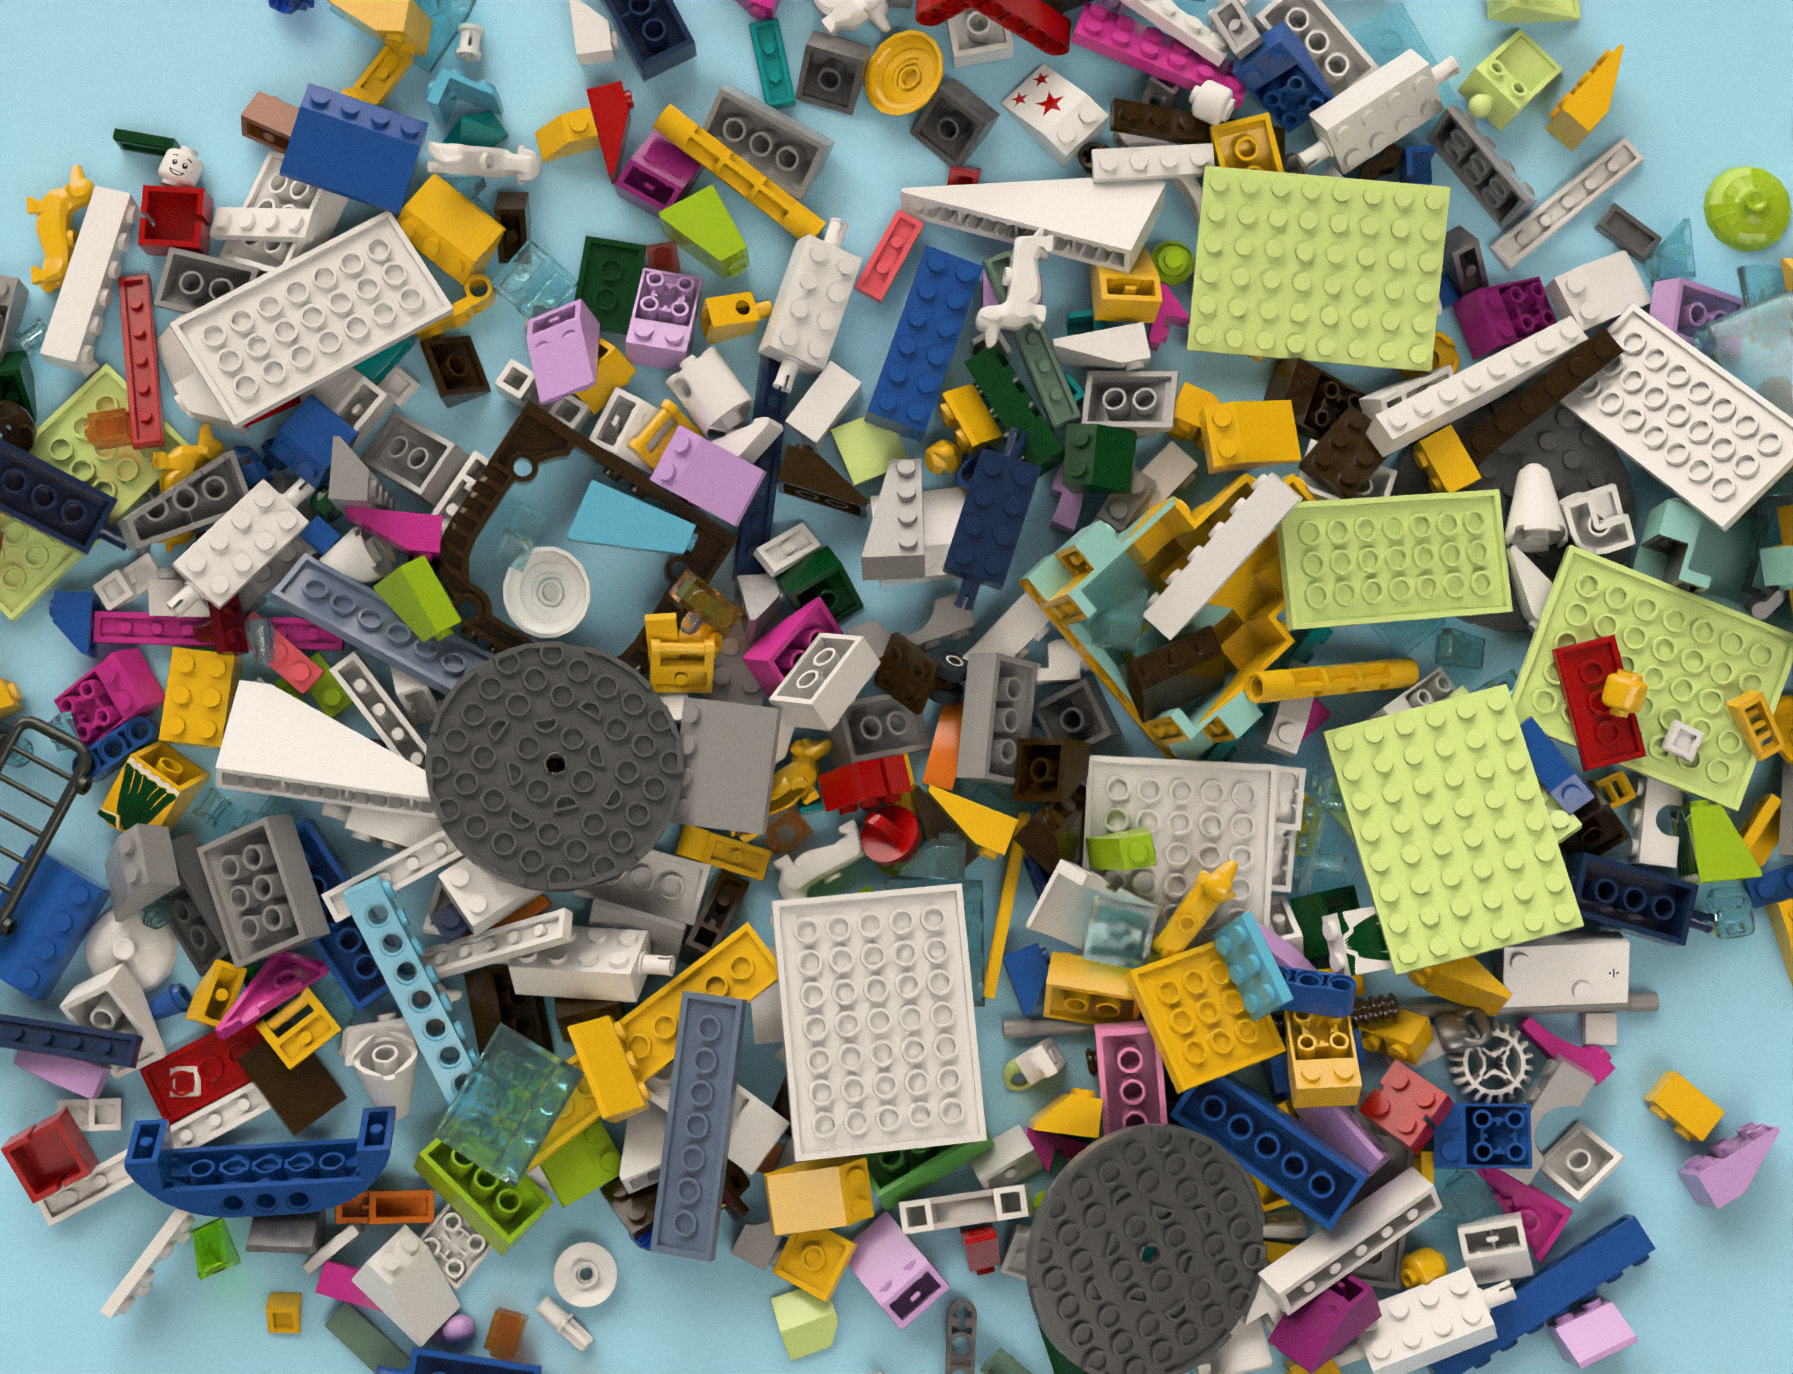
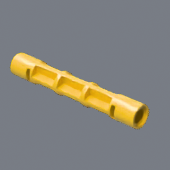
[653,103,827,240]
[1244,657,1419,704]

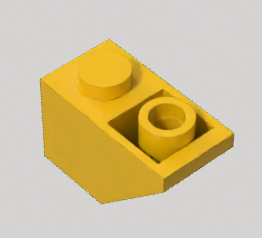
[1356,1009,1434,1065]

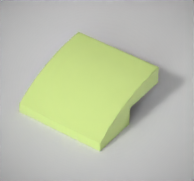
[830,416,908,487]

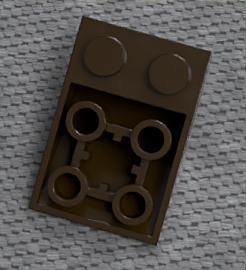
[1263,357,1366,441]

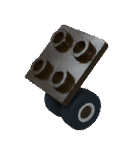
[874,632,968,715]

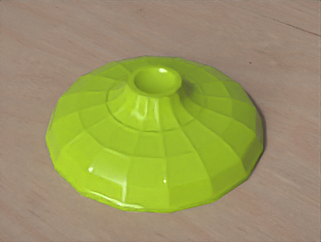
[1703,166,1792,252]

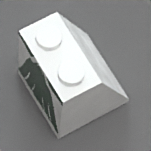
[1322,906,1392,976]

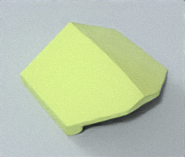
[771,1288,839,1360]

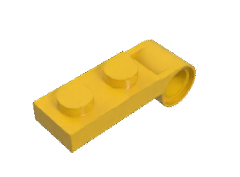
[341,45,414,107]
[416,274,496,341]
[674,825,772,881]

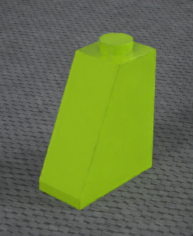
[373,555,462,642]
[1086,827,1157,871]

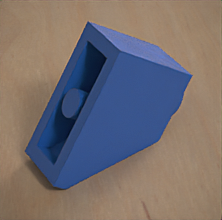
[49,591,101,658]
[1002,943,1050,1015]

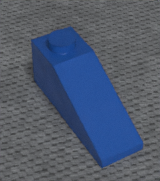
[1520,716,1595,816]

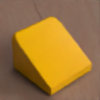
[266,1292,302,1333]

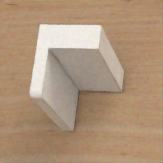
[969,1125,1044,1190]

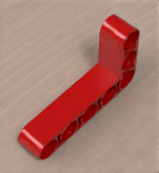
[915,0,1071,56]

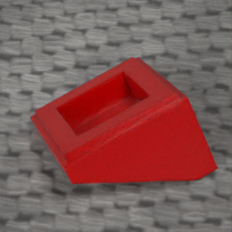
[947,166,981,186]

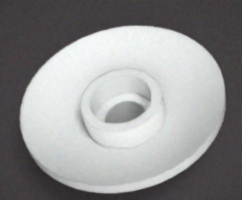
[553,1242,618,1307]

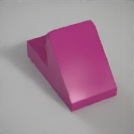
[1147,283,1190,351]
[1024,1126,1089,1173]

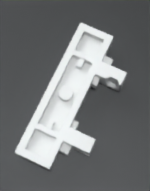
[100,1208,196,1318]

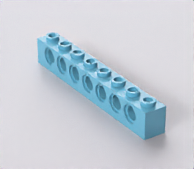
[343,874,496,1122]

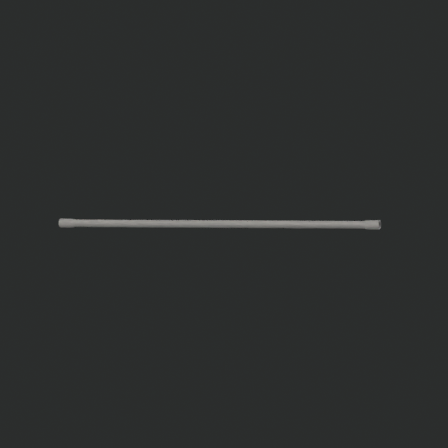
[1002,992,1659,1038]

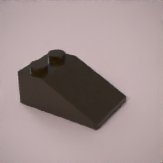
[777,443,868,519]

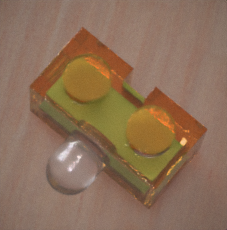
[669,568,744,637]

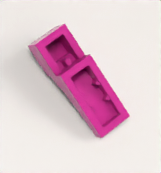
[1514,1017,1615,1085]

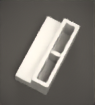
[785,361,862,451]

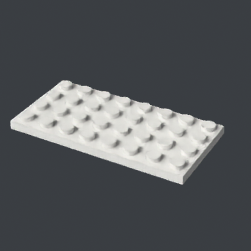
[169,211,454,429]
[1559,303,1793,532]

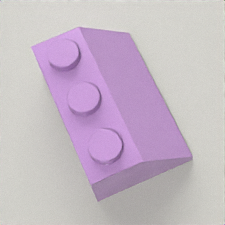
[1295,1106,1393,1182]

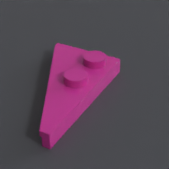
[215,951,330,1040]
[1475,1169,1573,1262]

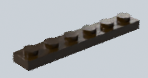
[1110,98,1285,159]
[1460,328,1624,466]

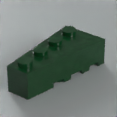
[964,344,1065,478]

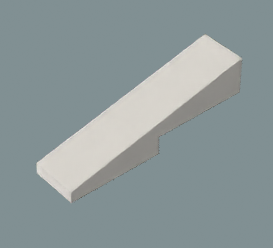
[1272,766,1306,892]

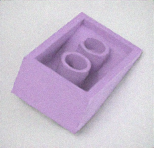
[1649,277,1747,360]
[649,425,767,527]

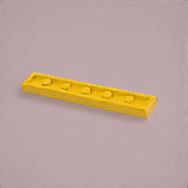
[981,812,1031,999]

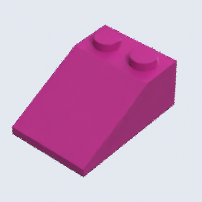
[742,597,844,699]

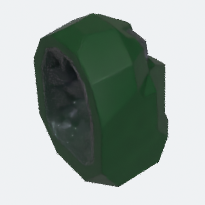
[310,485,343,524]

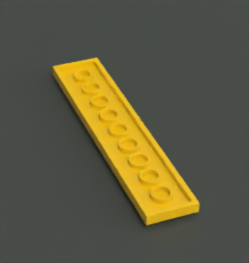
[490,922,778,1172]

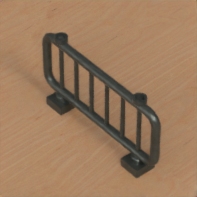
[0,716,93,938]

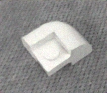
[1559,483,1636,555]

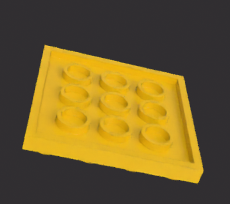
[1125,941,1287,1094]

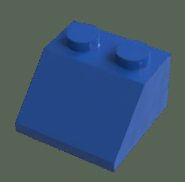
[269,394,359,489]

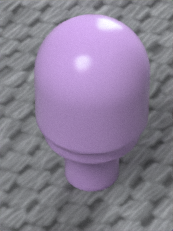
[430,1314,475,1344]

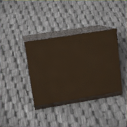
[419,336,491,409]

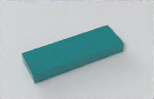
[749,18,796,110]

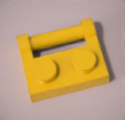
[627,399,705,472]
[649,639,715,693]
[255,986,342,1070]

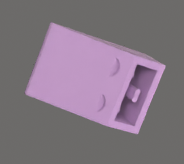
[625,268,703,372]
[526,299,600,406]
[1677,1122,1780,1209]
[848,1211,950,1331]

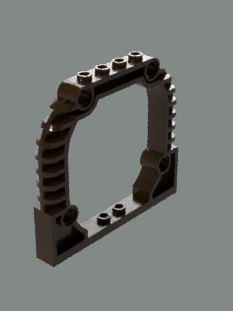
[439,401,739,676]

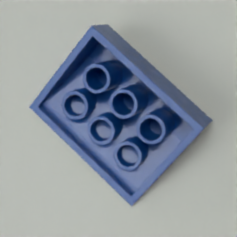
[279,83,429,215]
[0,844,110,1000]

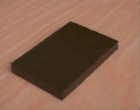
[236,1022,347,1137]

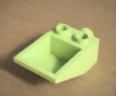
[1486,0,1581,23]
[1457,29,1563,131]

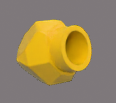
[925,438,962,475]

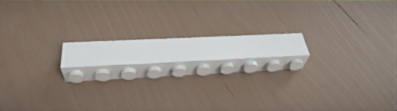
[962,440,1198,660]

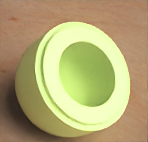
[1003,1058,1031,1091]

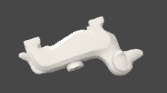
[814,0,891,37]
[427,142,543,186]
[975,227,1054,348]
[769,819,866,926]
[337,982,463,1066]

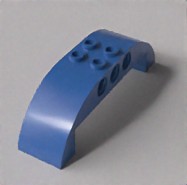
[124,1106,396,1218]

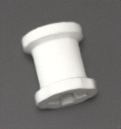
[455,23,485,62]

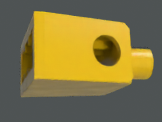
[699,291,772,345]

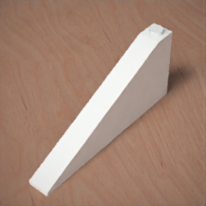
[901,178,1166,274]
[216,680,437,818]

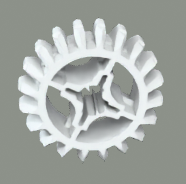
[1447,1020,1534,1104]

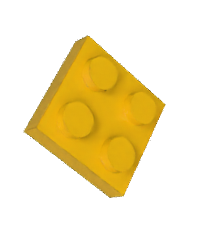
[772,1228,858,1303]

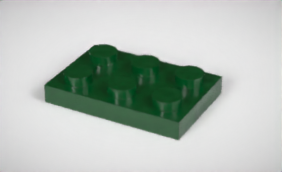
[574,236,647,335]

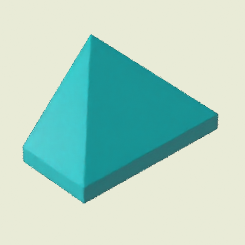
[442,111,509,147]

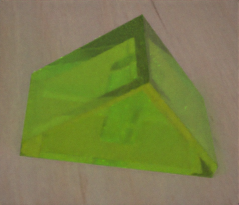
[192,1218,241,1280]

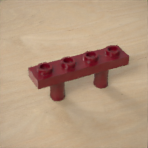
[194,531,249,656]

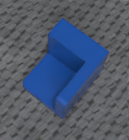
[1399,146,1436,185]

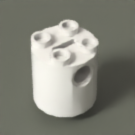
[665,346,754,437]

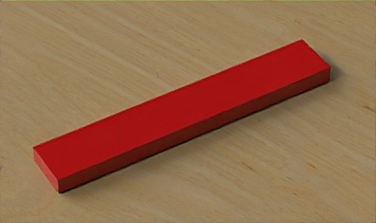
[118,274,166,450]

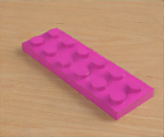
[1071,2,1246,110]

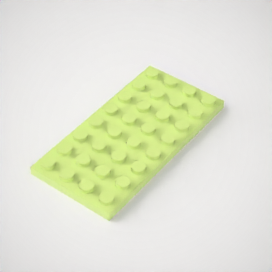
[0,363,189,622]
[1276,489,1513,631]

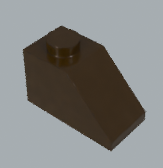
[494,192,531,264]

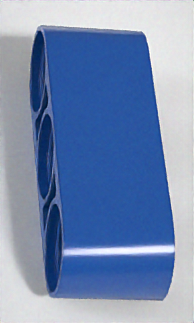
[72,716,160,783]
[1278,966,1356,1017]

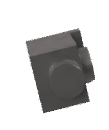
[1140,75,1184,109]

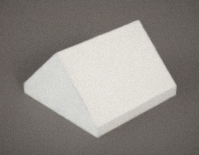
[1539,1121,1625,1203]

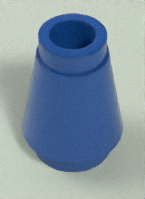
[147,983,192,1021]

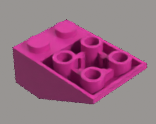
[54,647,165,747]

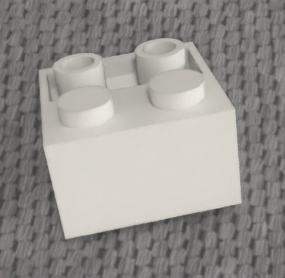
[1457,1211,1534,1285]

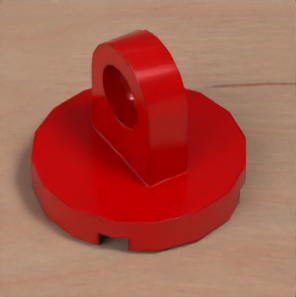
[861,805,922,867]

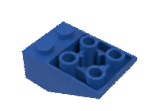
[1232,21,1335,133]
[1431,1103,1532,1169]

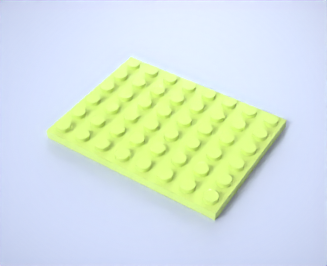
[1186,166,1451,372]
[1511,545,1793,811]
[1322,684,1584,976]

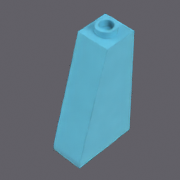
[566,480,698,556]

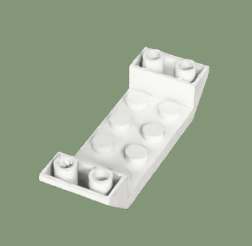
[646,1061,791,1176]

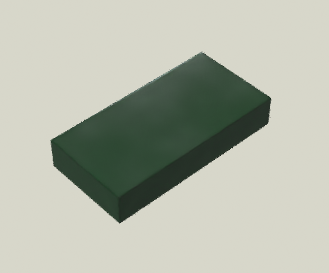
[113,128,181,157]

